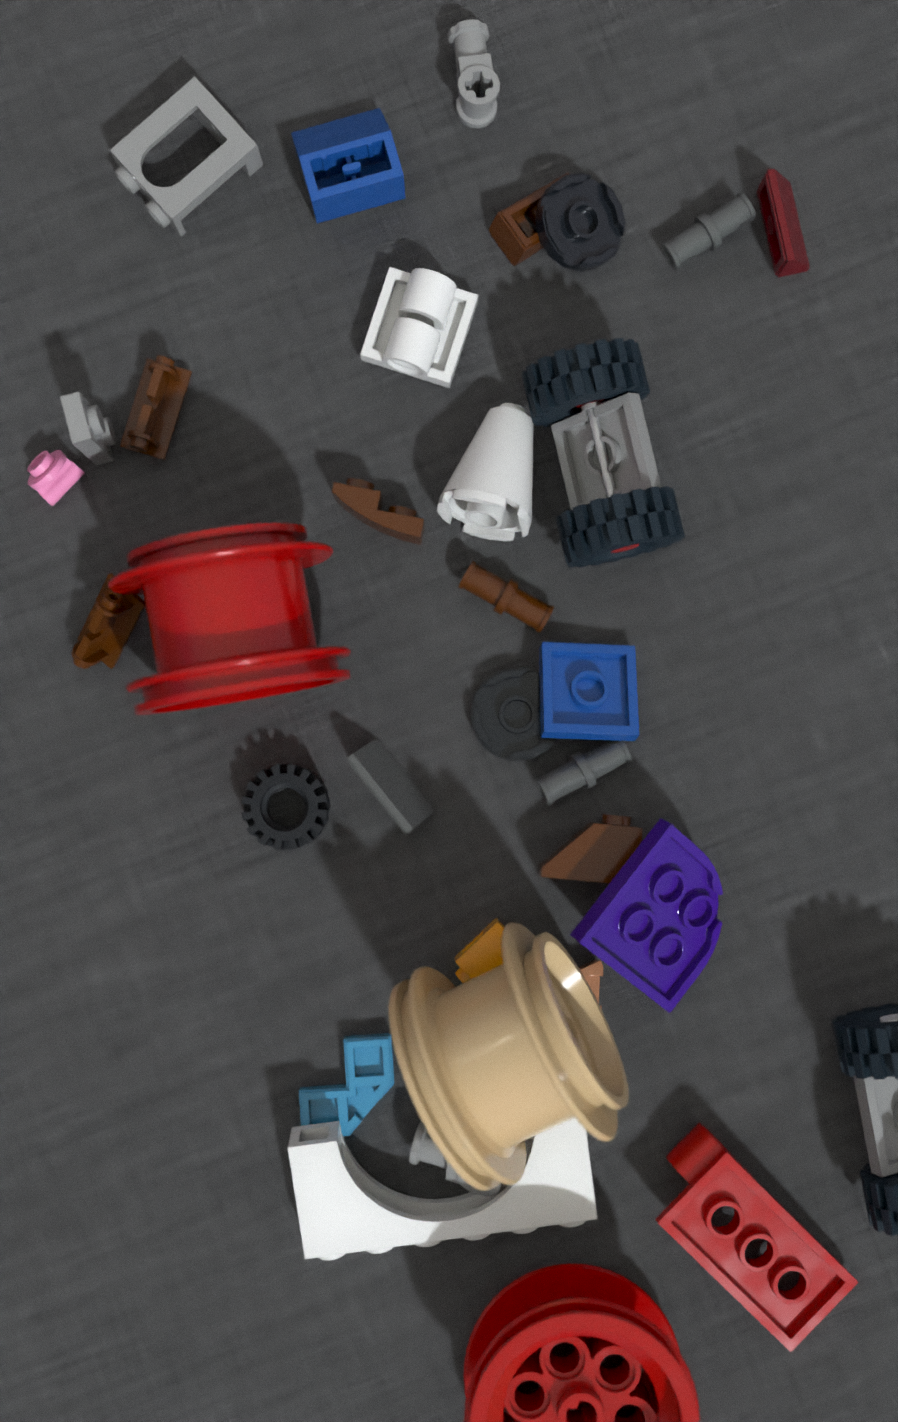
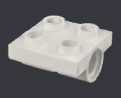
[360,267,479,388]

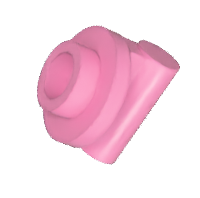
[27,450,85,506]

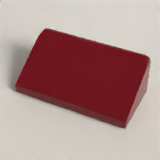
[756,169,810,278]

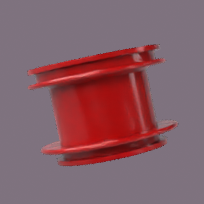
[108,523,351,715]
[463,1263,700,1422]

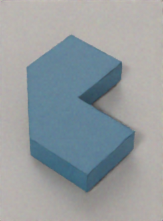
[299,1033,395,1136]

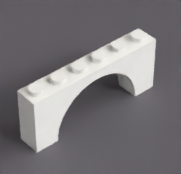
[288,1118,597,1260]

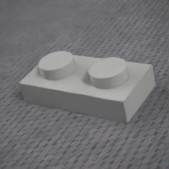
[60,392,117,466]

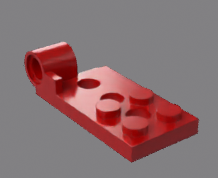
[655,1122,859,1352]

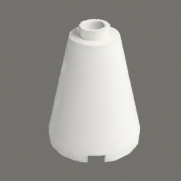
[437,403,534,541]

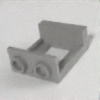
[110,76,263,237]

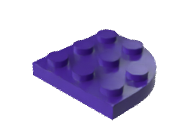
[570,818,723,1013]

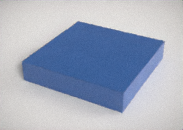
[539,642,639,741]

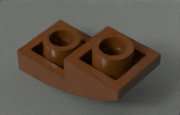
[332,478,425,545]

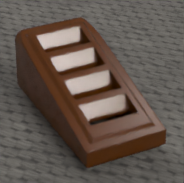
[489,172,569,266]

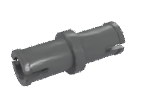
[661,192,756,271]
[534,740,632,806]

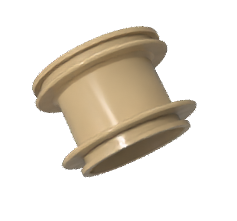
[389,922,629,1191]

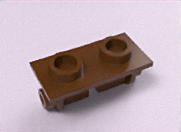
[120,355,192,460]
[71,573,145,670]

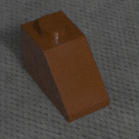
[538,814,643,883]

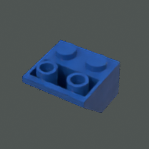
[291,108,406,223]

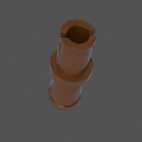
[458,560,555,633]

